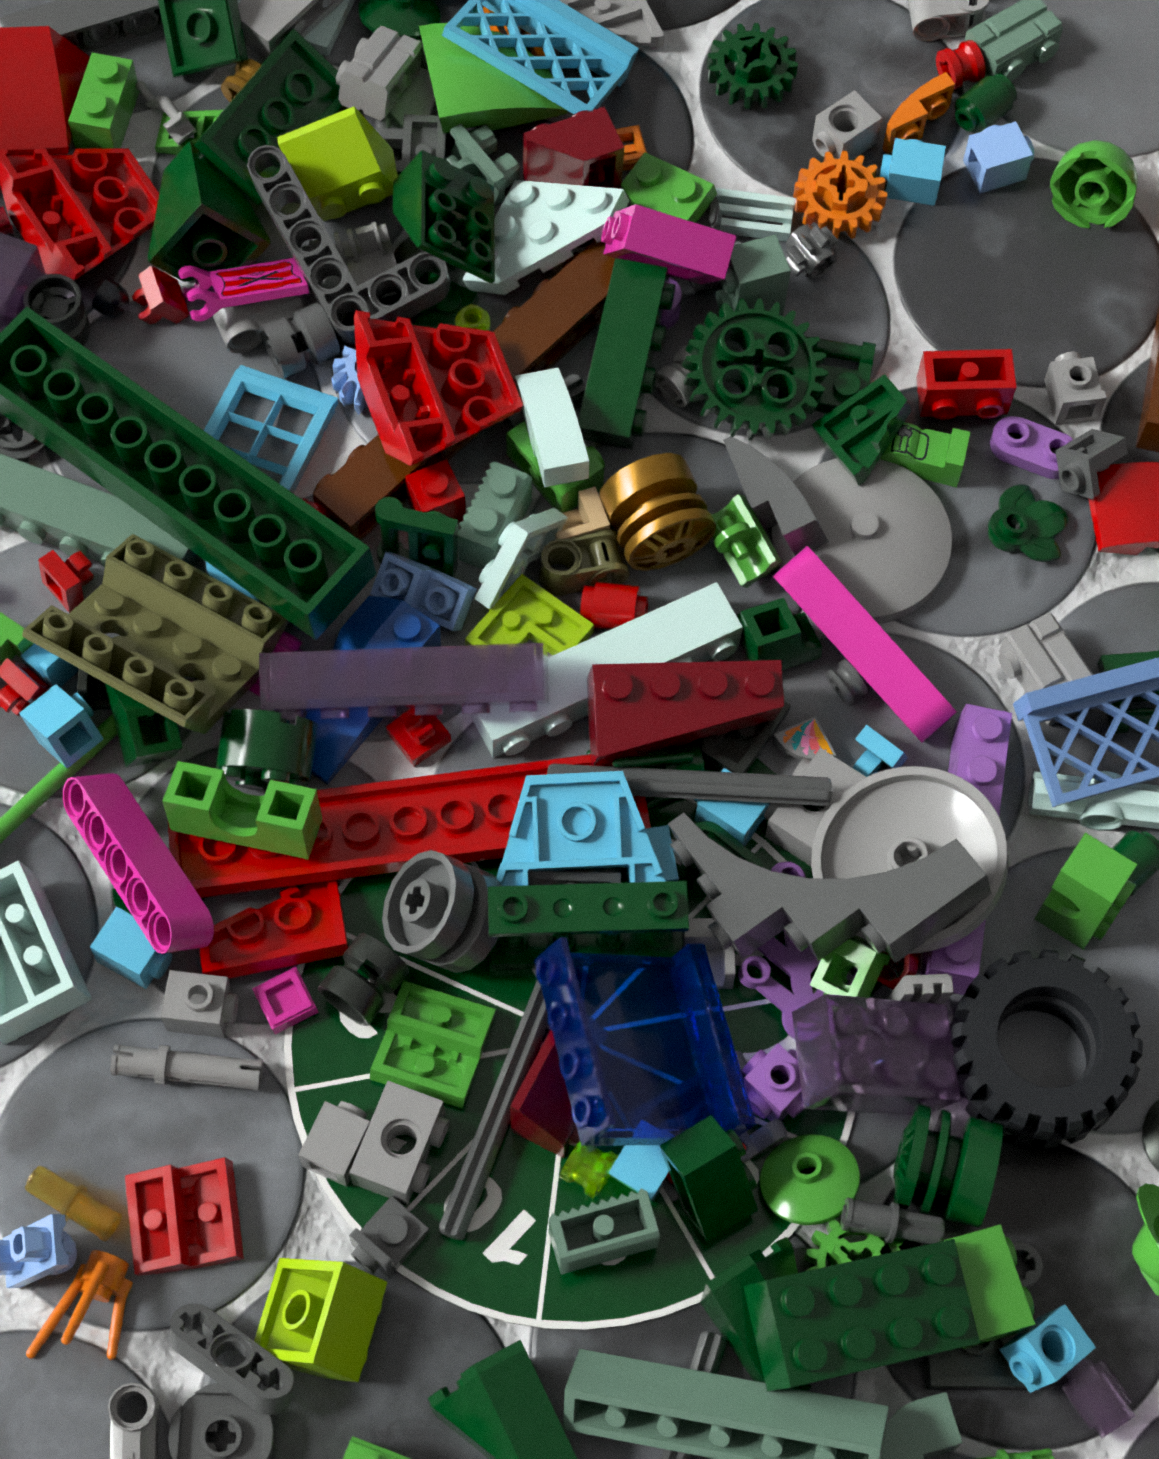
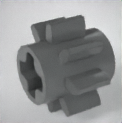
[786,224,839,278]

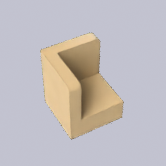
[555,487,610,545]

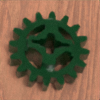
[706,23,798,109]

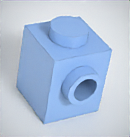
[963,121,1034,193]

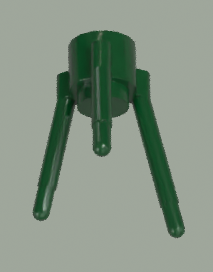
[586,744,705,810]

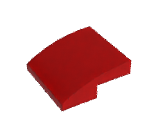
[1088,462,1159,555]
[125,1157,244,1276]

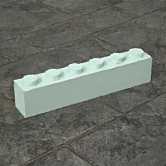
[468,582,743,758]

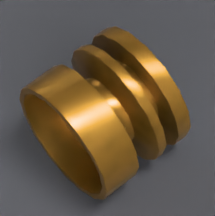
[599,453,716,571]

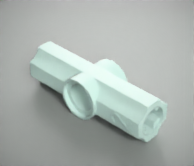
[1028,771,1159,830]

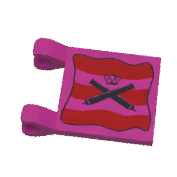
[178,258,309,322]

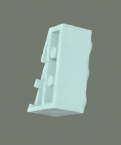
[0,860,92,1045]

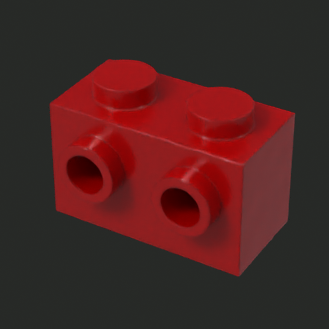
[916,349,1017,420]

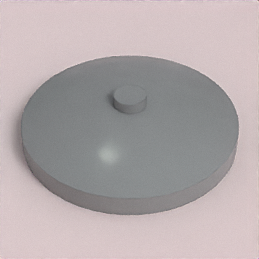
[770,459,952,624]
[811,766,1009,954]

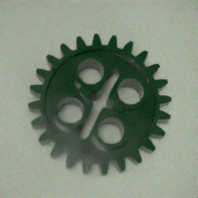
[682,298,828,441]

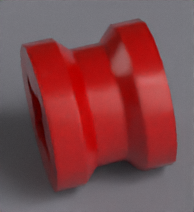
[936,40,985,91]

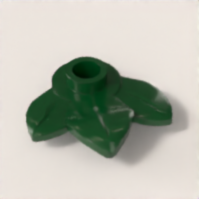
[988,484,1069,562]

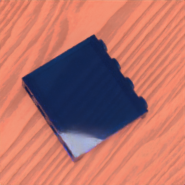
[534,937,756,1146]

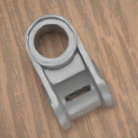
[908,0,990,41]

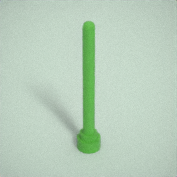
[0,713,117,844]

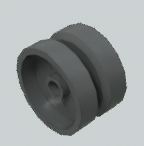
[382,850,502,973]

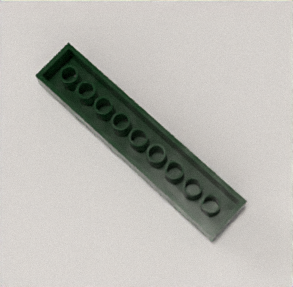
[0,307,377,640]

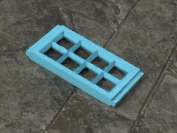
[204,365,338,494]

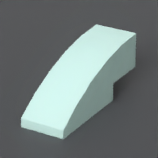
[515,368,589,487]

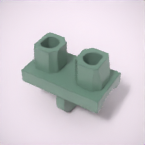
[446,124,520,207]

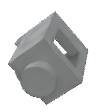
[1044,351,1107,425]

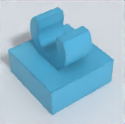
[853,724,908,777]

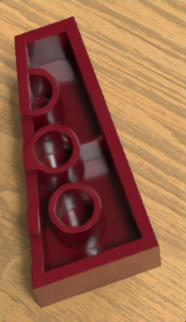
[587,660,784,766]

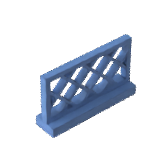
[1013,657,1159,807]

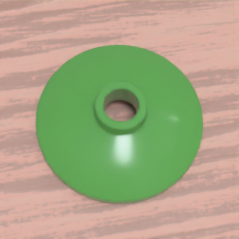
[760,1134,860,1225]

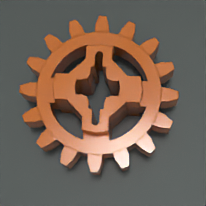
[793,151,887,239]

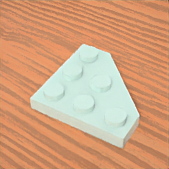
[462,180,629,295]

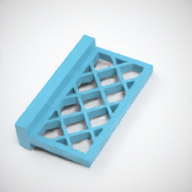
[442,0,639,114]

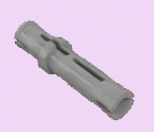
[110,1044,263,1092]

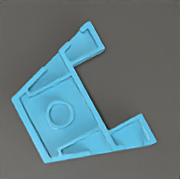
[496,771,666,886]

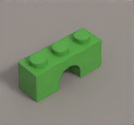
[162,761,322,859]
[1035,832,1137,950]

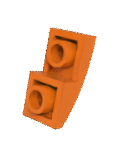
[882,72,955,154]

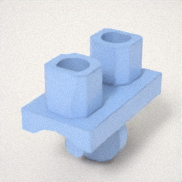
[0,1214,77,1288]

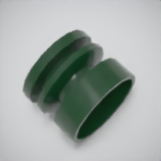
[893,1103,1003,1228]

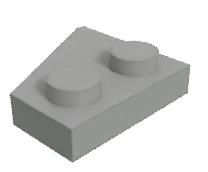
[559,0,665,48]

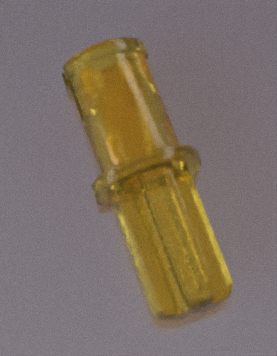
[25,1166,123,1242]

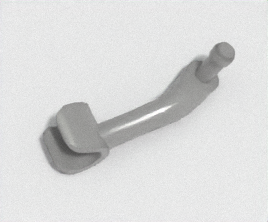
[135,80,197,146]

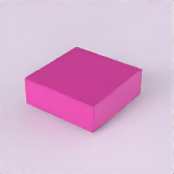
[252,966,319,1035]

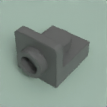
[1055,429,1128,499]
[349,1196,429,1278]

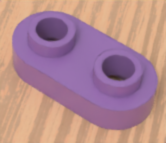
[990,416,1073,479]

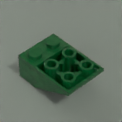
[393,150,495,284]

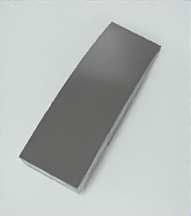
[723,436,829,556]

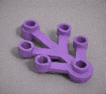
[738,861,858,1043]

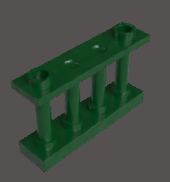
[488,881,689,971]

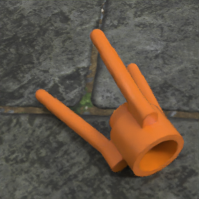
[26,1250,133,1360]

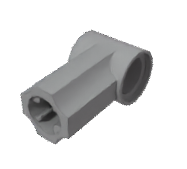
[213,295,303,353]
[108,1383,160,1459]

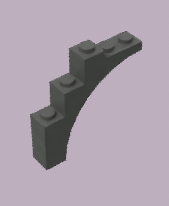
[668,812,992,963]

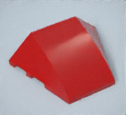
[0,26,90,155]
[0,148,159,281]
[354,310,523,466]

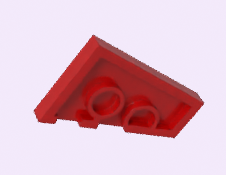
[200,880,348,979]

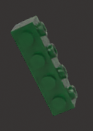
[578,258,676,449]

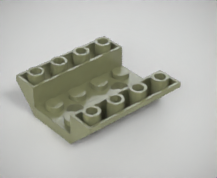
[22,534,288,734]

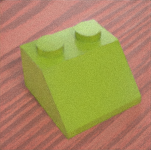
[277,106,398,221]
[254,1258,387,1382]

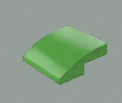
[370,981,496,1109]

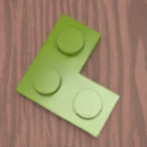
[465,574,594,672]

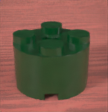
[216,709,318,790]

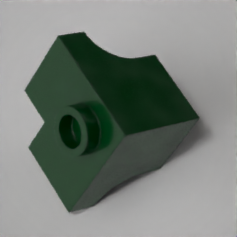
[736,597,822,670]

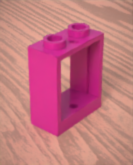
[601,204,736,284]

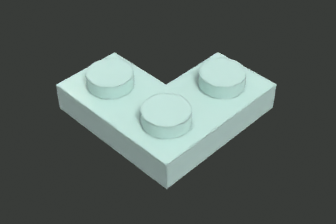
[474,508,568,609]

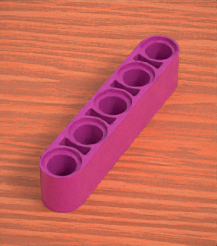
[773,546,957,743]
[63,773,214,954]

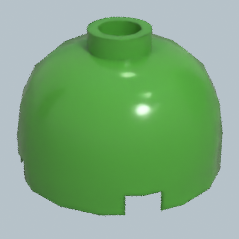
[1050,140,1138,228]

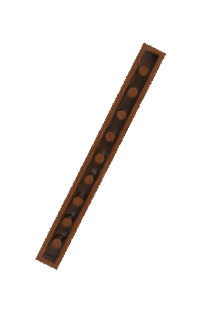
[312,238,615,541]

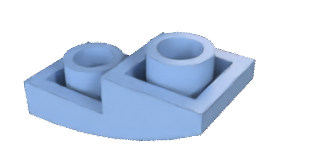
[370,552,477,631]

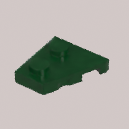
[811,374,912,486]

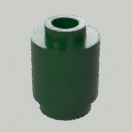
[955,74,1017,133]
[1112,830,1159,896]

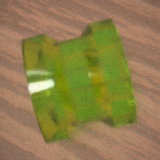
[559,1135,618,1199]

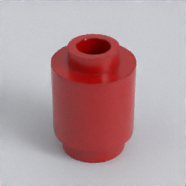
[580,582,648,629]

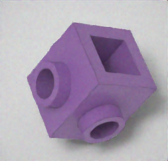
[740,1043,815,1121]

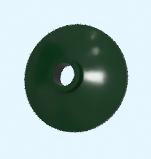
[358,0,441,40]

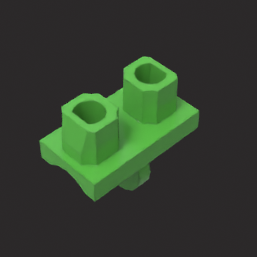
[712,494,782,588]

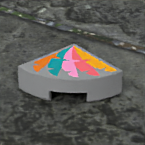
[773,716,836,761]

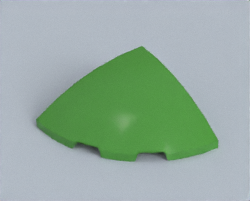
[419,23,568,134]

